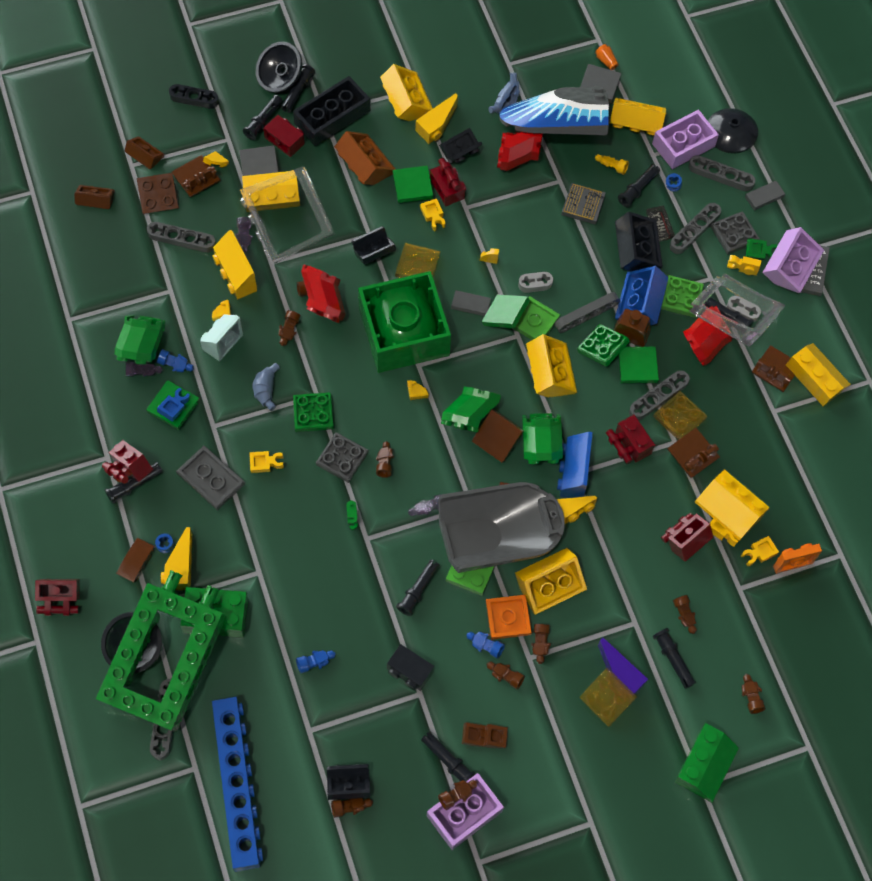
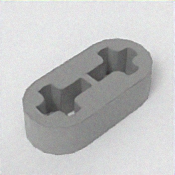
[518,272,553,293]
[726,296,761,322]

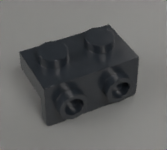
[439,128,483,164]
[351,226,396,265]
[327,764,370,800]

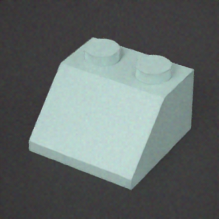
[200,314,243,362]

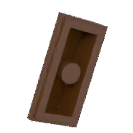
[125,136,165,169]
[74,185,115,209]

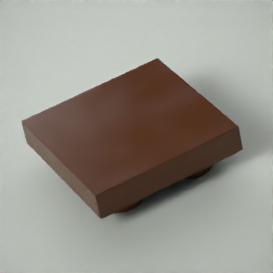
[472,409,524,463]

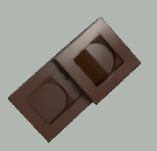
[116,538,156,582]
[462,722,508,749]

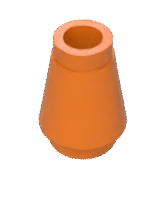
[595,44,619,70]

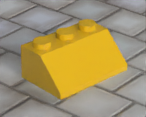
[380,64,433,121]
[610,98,666,135]
[242,171,300,212]
[212,230,257,300]
[526,334,577,398]
[786,343,851,407]
[695,469,770,541]
[515,548,587,615]

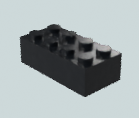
[293,76,371,146]

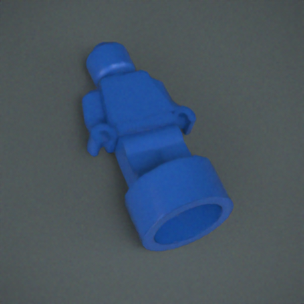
[157,349,194,372]
[466,632,505,659]
[296,650,336,674]

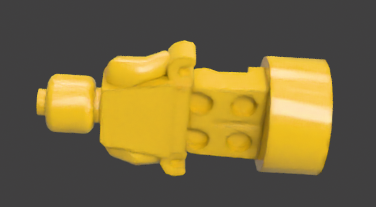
[595,154,629,175]

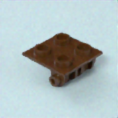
[171,155,221,197]
[136,173,178,214]
[752,345,795,392]
[667,428,720,478]

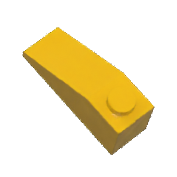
[415,93,458,144]
[161,527,193,590]

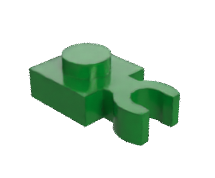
[746,239,778,260]

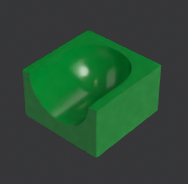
[358,271,451,373]

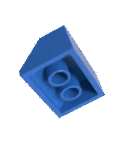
[615,266,669,325]
[557,432,593,498]

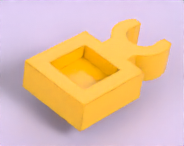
[420,198,445,231]
[727,255,761,275]
[250,451,284,473]
[710,518,738,547]
[741,536,779,566]

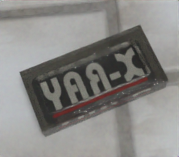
[646,205,675,241]

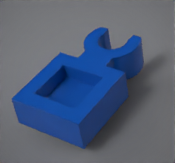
[157,388,190,422]

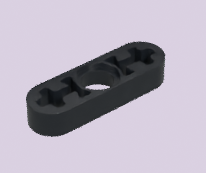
[169,84,219,109]

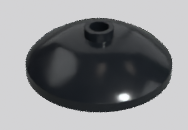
[256,42,302,93]
[708,108,758,154]
[101,612,163,674]

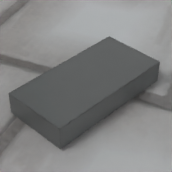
[745,181,785,210]
[451,290,491,316]

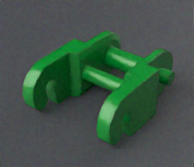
[347,500,358,530]

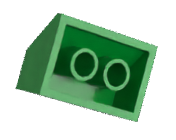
[675,723,739,803]

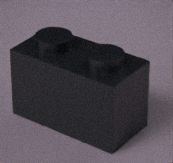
[387,644,434,691]

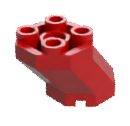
[497,131,543,171]
[301,264,346,323]
[683,306,734,366]

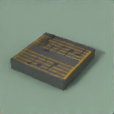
[561,183,606,225]

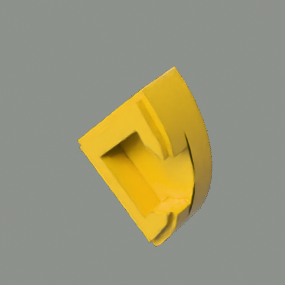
[203,151,229,167]
[479,249,499,264]
[212,300,231,321]
[407,380,429,400]

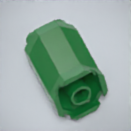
[114,315,166,364]
[441,386,501,433]
[522,413,563,464]

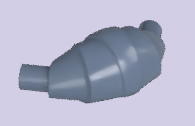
[488,73,520,114]
[252,363,280,411]

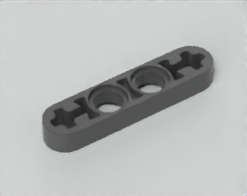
[688,155,756,192]
[670,203,721,254]
[147,222,216,253]
[554,292,620,333]
[629,371,690,420]
[150,679,173,760]

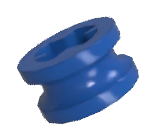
[666,173,682,192]
[155,534,174,553]

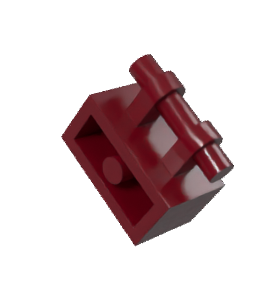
[430,158,466,207]
[606,415,655,464]
[102,440,153,484]
[661,513,713,562]
[35,579,80,616]

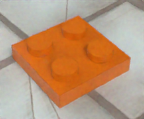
[773,543,822,573]
[486,595,532,640]

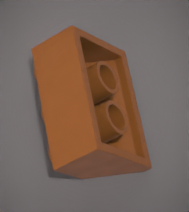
[334,131,396,185]

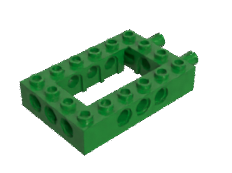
[96,570,227,732]

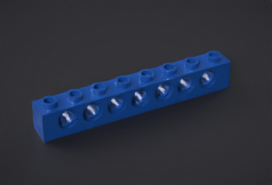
[212,697,263,872]

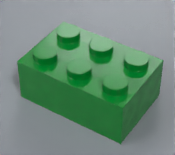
[180,587,249,638]

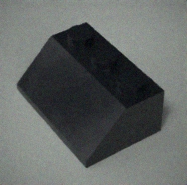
[615,211,663,271]

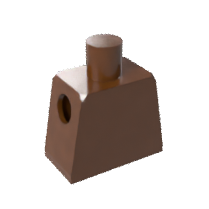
[613,309,651,347]

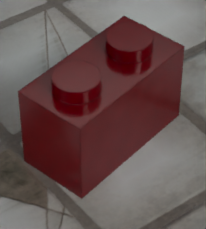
[263,115,305,157]

